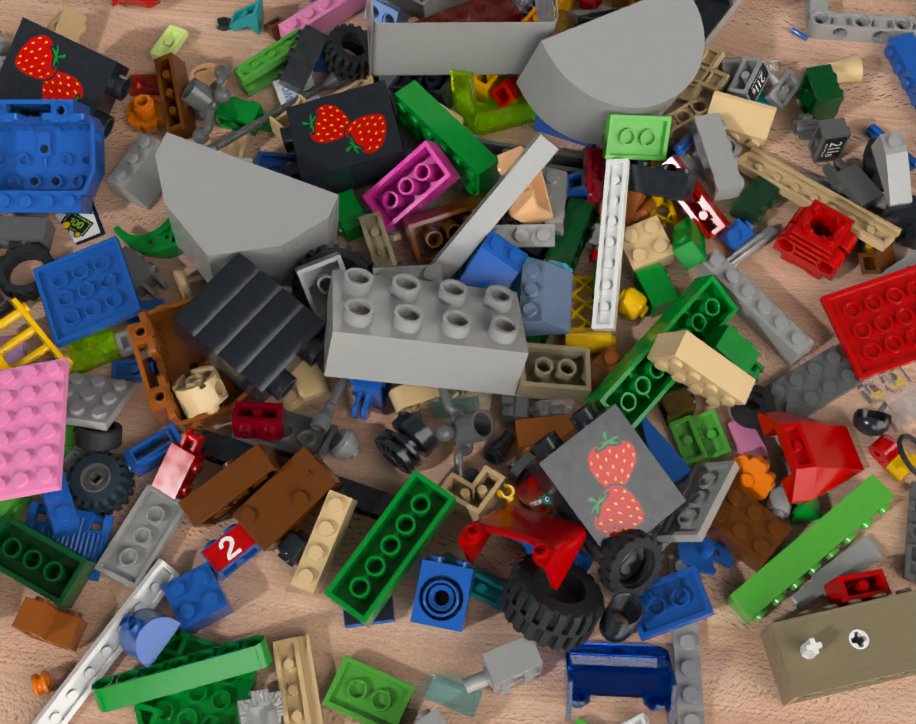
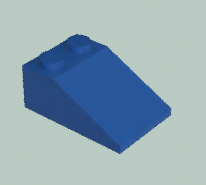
[458,230,528,288]

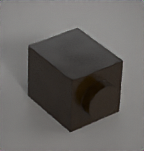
[657,387,697,426]

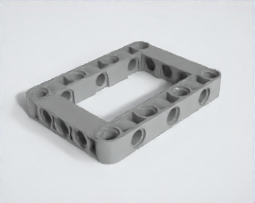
[805,0,916,44]

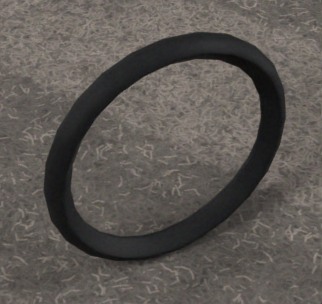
[897,434,916,476]

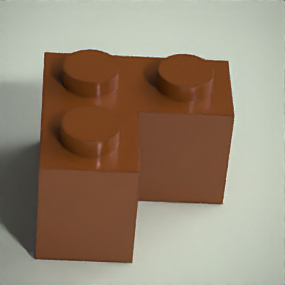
[12,596,88,652]

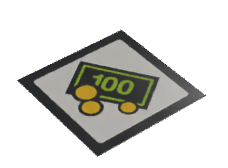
[55,199,106,245]

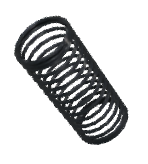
[599,592,643,643]

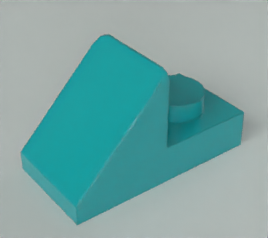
[229,0,264,35]

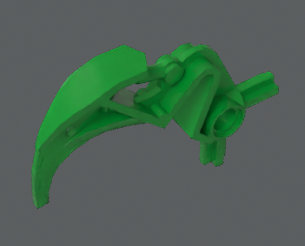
[113,217,184,258]

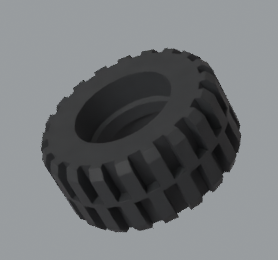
[500,554,604,650]

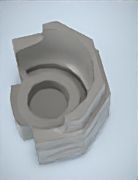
[237,688,284,724]

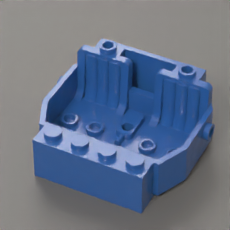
[0,99,105,214]

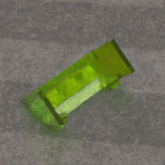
[450,69,536,135]

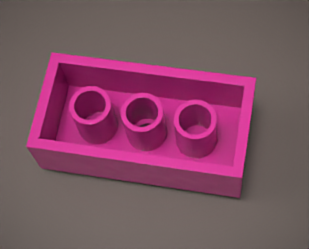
[362,140,461,232]

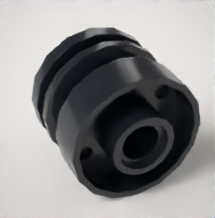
[374,411,439,475]

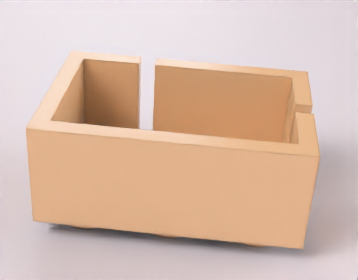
[497,146,554,225]

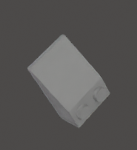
[295,252,346,322]

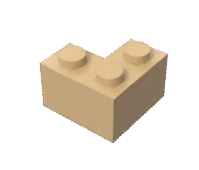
[440,465,506,522]

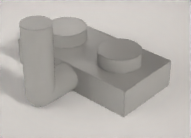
[764,68,801,112]

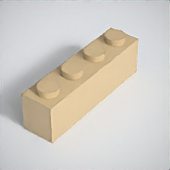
[291,490,358,594]

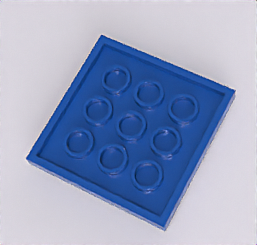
[32,236,143,348]

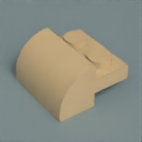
[281,361,333,413]

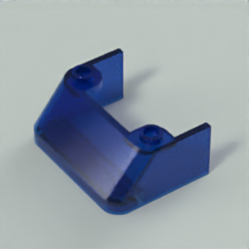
[564,643,677,724]

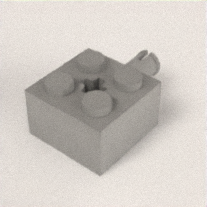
[462,637,543,694]

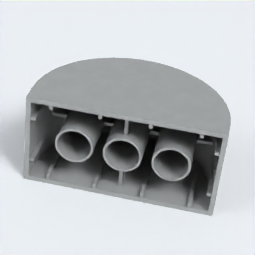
[516,0,705,145]

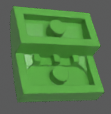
[669,409,732,466]

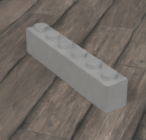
[696,249,814,367]

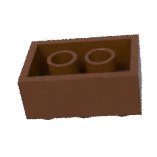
[706,482,792,573]

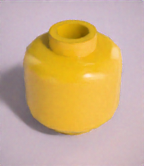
[618,287,649,320]

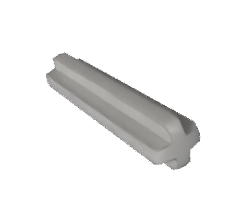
[726,225,778,266]

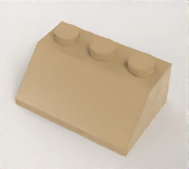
[46,4,87,44]
[707,90,777,150]

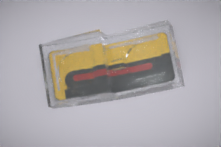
[857,367,912,406]

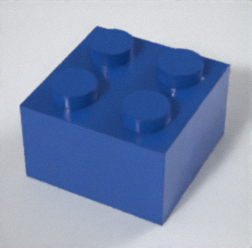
[161,561,234,635]

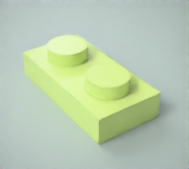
[149,24,189,59]

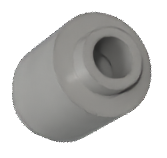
[765,482,792,520]

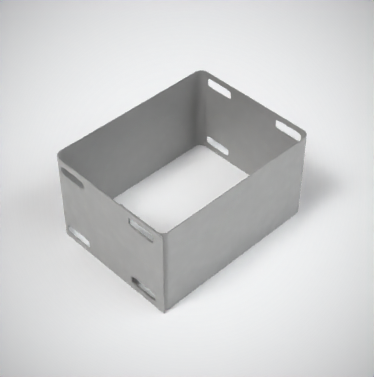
[366,0,559,75]

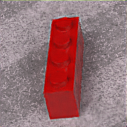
[662,156,731,240]

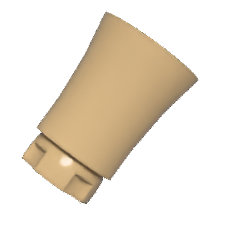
[819,53,863,84]

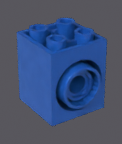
[410,554,477,632]

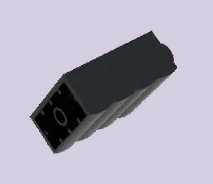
[172,252,326,402]

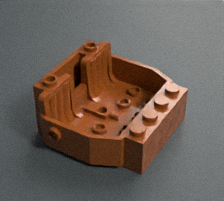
[127,296,255,433]

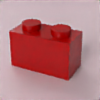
[824,569,891,608]

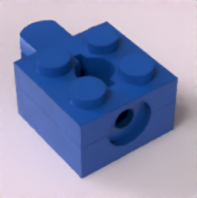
[350,379,391,420]

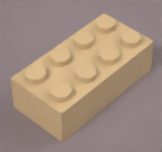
[647,330,756,407]

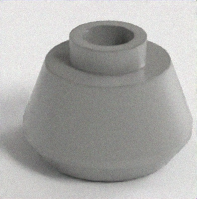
[329,429,360,460]

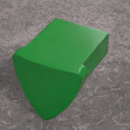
[790,497,822,524]

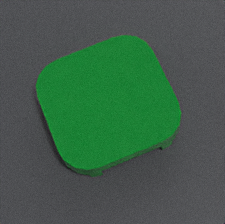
[134,632,258,724]

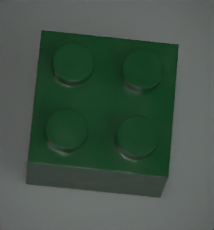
[796,64,844,121]

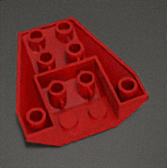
[757,411,864,504]

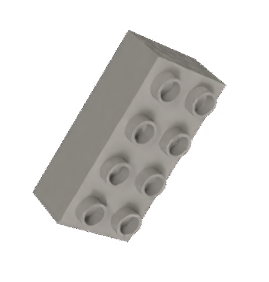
[324,268,529,396]

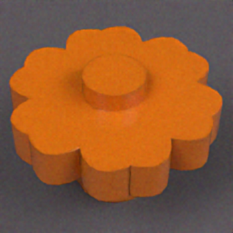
[126,94,165,133]
[732,452,776,501]

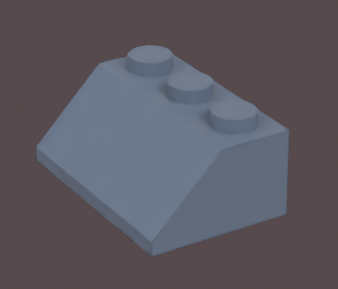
[520,262,573,336]

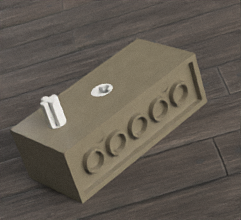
[760,587,916,706]

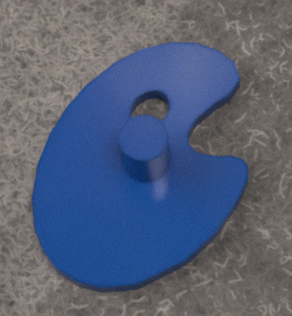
[676,537,734,575]

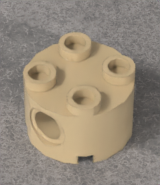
[172,365,229,418]

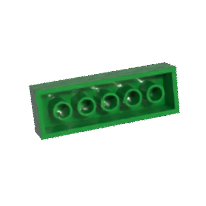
[395,80,499,195]
[324,470,457,628]

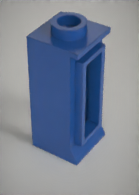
[122,422,182,478]

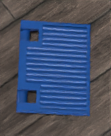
[26,502,115,582]

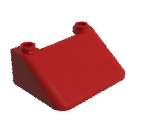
[457,505,587,590]

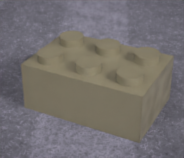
[515,342,592,402]

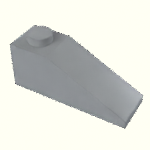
[871,131,912,207]

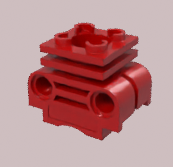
[772,199,858,281]

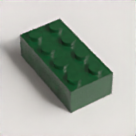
[0,514,97,608]

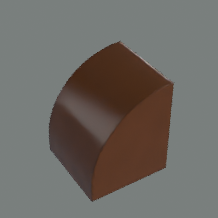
[858,244,896,274]

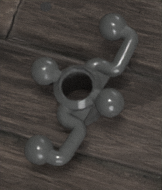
[181,65,232,144]
[435,388,494,483]

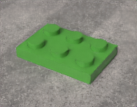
[602,113,672,161]
[322,655,416,724]

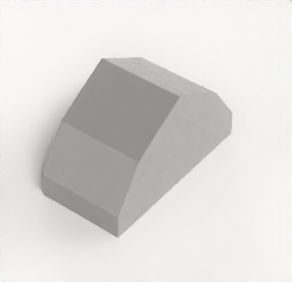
[155,132,339,283]

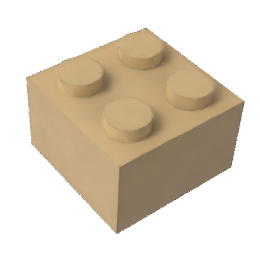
[622,215,675,279]

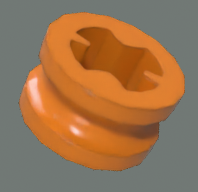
[31,670,53,697]

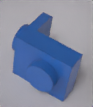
[719,218,756,251]

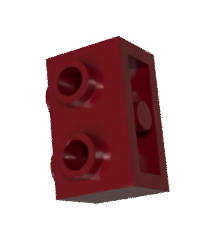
[231,401,286,440]

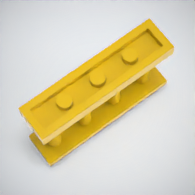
[0,297,74,374]

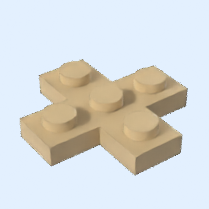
[676,45,731,104]

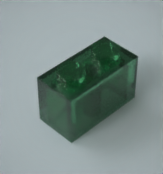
[729,175,780,225]

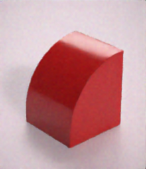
[490,75,523,109]

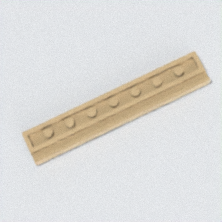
[737,147,902,252]
[272,634,324,724]

